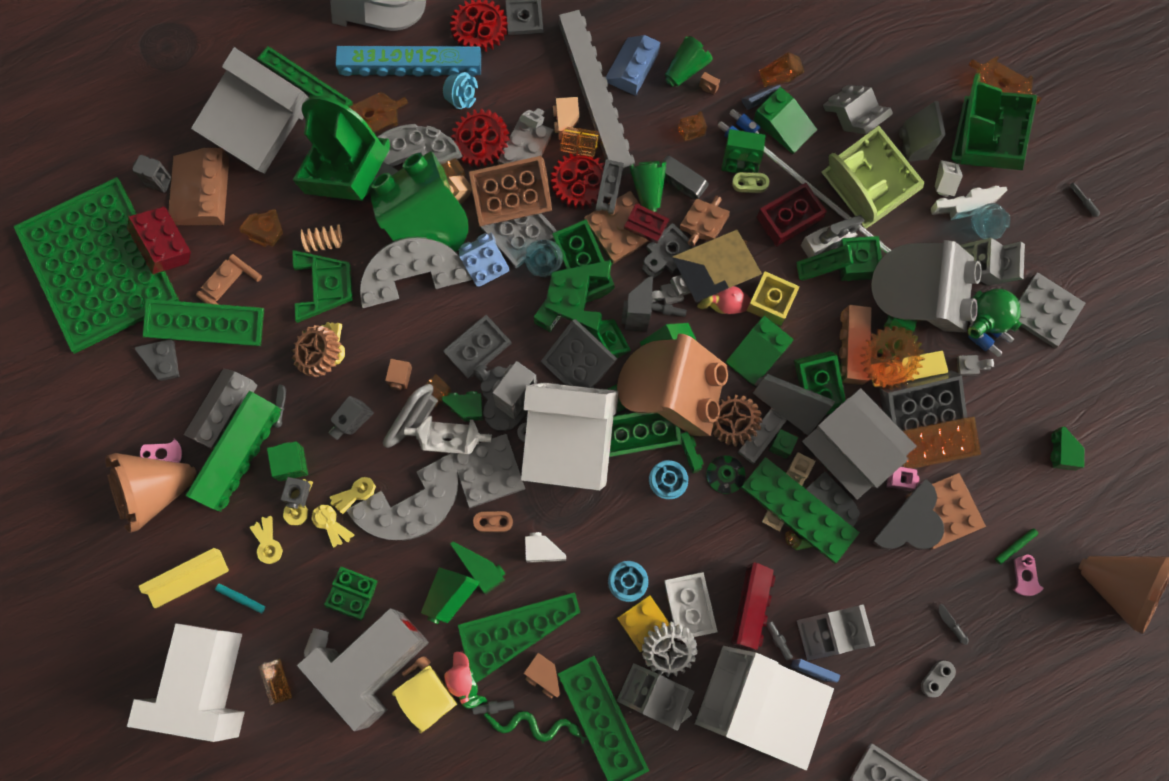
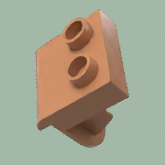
[617,334,728,436]

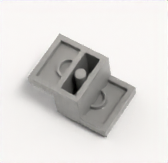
[823,85,893,134]
[960,238,1025,286]
[797,605,875,661]
[617,663,695,731]

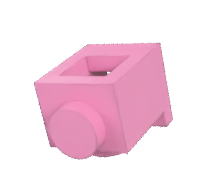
[886,467,919,491]

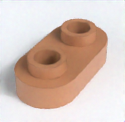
[473,511,513,532]

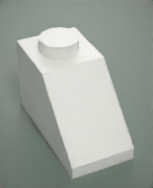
[935,160,962,197]
[525,533,566,563]

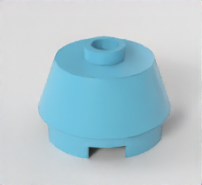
[443,72,478,109]
[649,460,688,499]
[608,561,648,602]

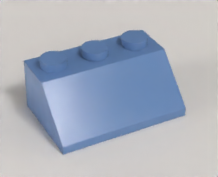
[606,35,660,96]

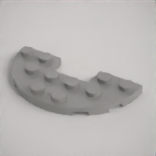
[377,124,462,167]
[360,237,472,308]
[346,453,458,541]

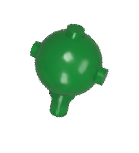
[968,289,1022,339]

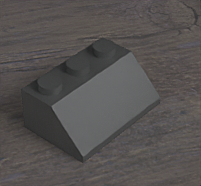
[621,277,653,332]

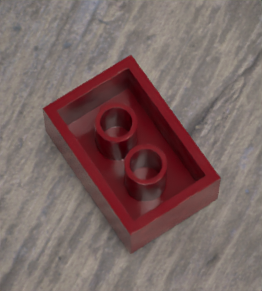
[756,182,827,247]
[127,207,191,274]

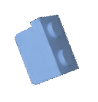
[459,232,509,286]

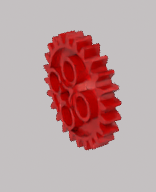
[450,0,508,52]
[451,108,510,168]
[551,151,605,209]

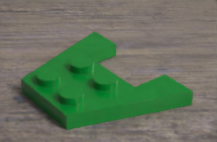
[293,250,353,323]
[545,260,612,333]

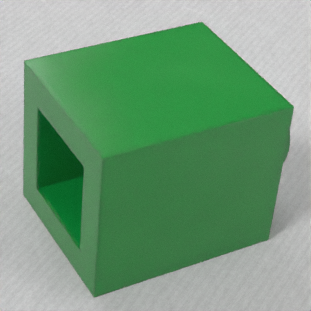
[534,299,561,332]
[769,429,798,459]

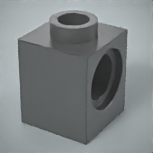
[281,477,311,509]

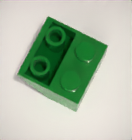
[721,129,765,173]

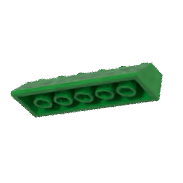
[186,390,282,512]

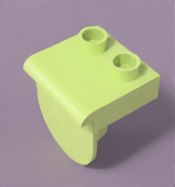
[822,126,924,228]

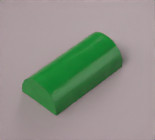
[552,219,615,302]
[609,412,682,457]

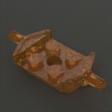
[968,56,1042,105]
[349,92,408,132]

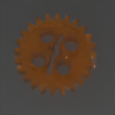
[860,326,925,389]

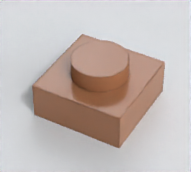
[699,72,720,95]

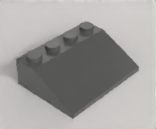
[879,370,969,443]

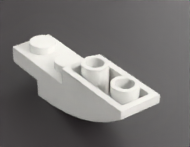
[931,186,1007,220]

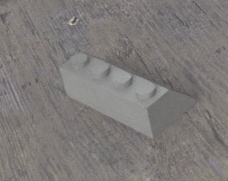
[184,368,258,450]

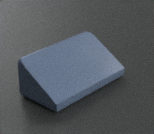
[741,85,781,110]

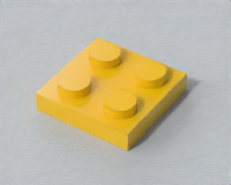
[617,596,670,652]

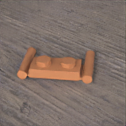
[196,254,262,304]

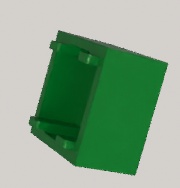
[837,236,882,281]

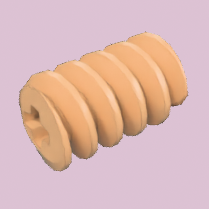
[301,225,342,252]

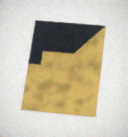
[672,230,762,302]

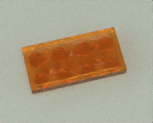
[902,416,981,469]

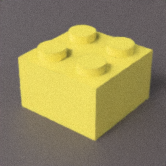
[746,271,799,326]

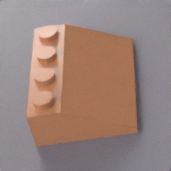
[168,148,229,225]
[469,156,552,227]

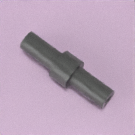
[651,303,687,317]
[766,621,793,661]
[473,700,514,715]

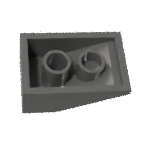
[899,101,945,162]

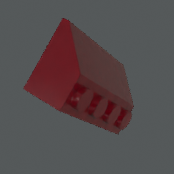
[731,562,775,650]

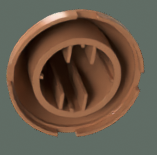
[105,453,197,533]
[1079,556,1169,634]

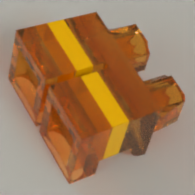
[560,127,599,157]

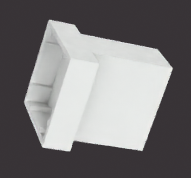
[521,383,619,490]
[127,624,244,742]
[695,646,834,770]

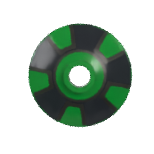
[707,456,745,494]

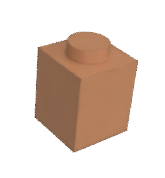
[385,359,412,390]

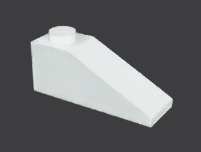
[801,226,858,258]

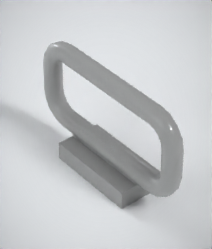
[383,384,438,448]

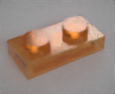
[258,659,292,706]

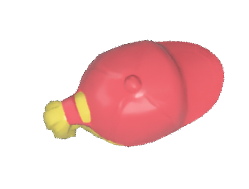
[697,286,751,314]

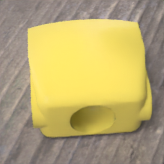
[392,665,457,734]

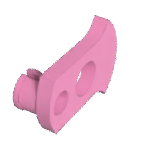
[140,439,182,463]
[1013,555,1044,596]

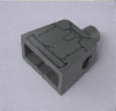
[329,396,374,440]

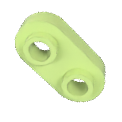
[732,172,769,193]

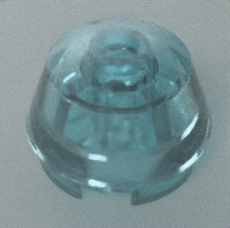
[971,203,1010,240]

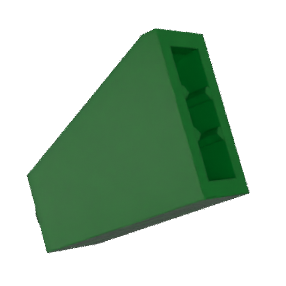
[421,567,479,624]

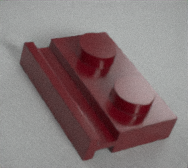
[624,204,669,244]

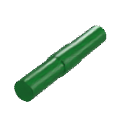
[995,528,1039,565]

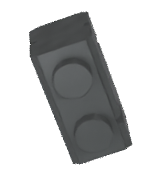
[133,155,172,193]

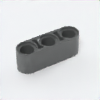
[660,156,709,200]

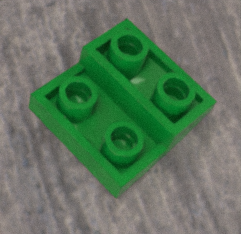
[324,567,378,621]

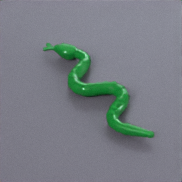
[484,711,588,744]

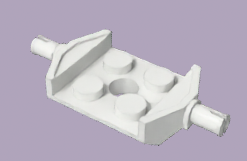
[404,416,492,454]

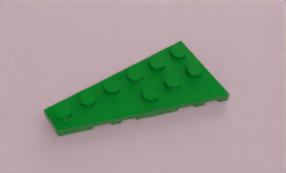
[458,592,580,683]

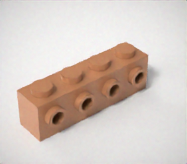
[839,305,871,385]

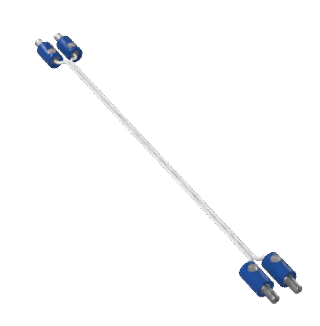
[718,109,1014,357]

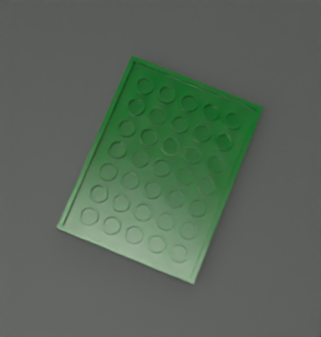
[14,177,180,354]

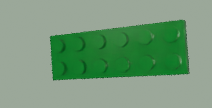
[143,299,264,346]
[741,457,860,564]
[558,656,649,781]

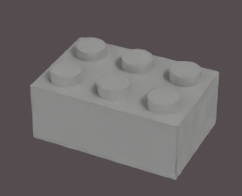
[492,361,537,420]

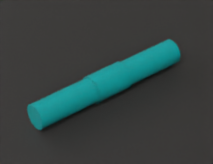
[215,583,265,613]

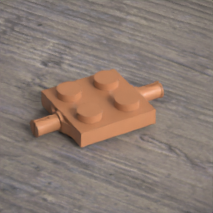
[680,196,730,247]

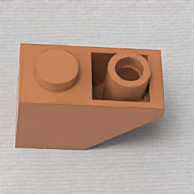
[524,653,560,698]

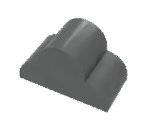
[871,479,944,550]

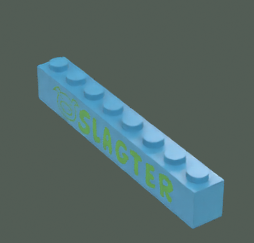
[336,46,481,76]

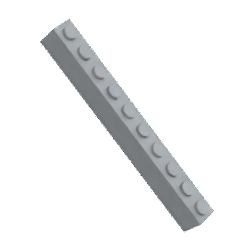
[559,10,635,176]

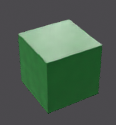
[267,441,308,482]

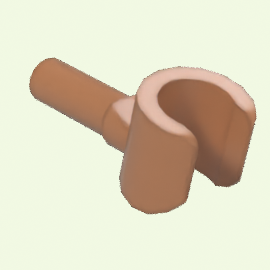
[402,656,431,677]

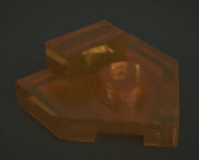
[239,209,283,247]

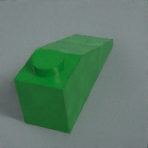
[450,541,505,594]

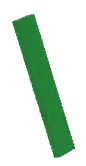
[257,46,353,108]

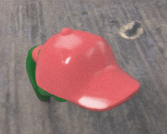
[444,652,487,709]

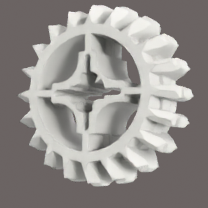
[642,622,697,677]

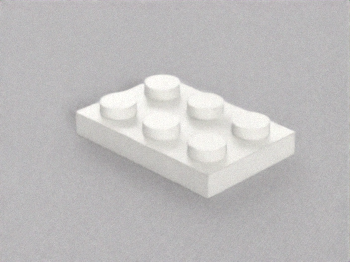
[664,572,717,641]

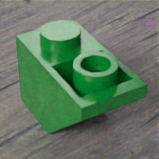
[442,391,484,422]
[1051,427,1085,471]

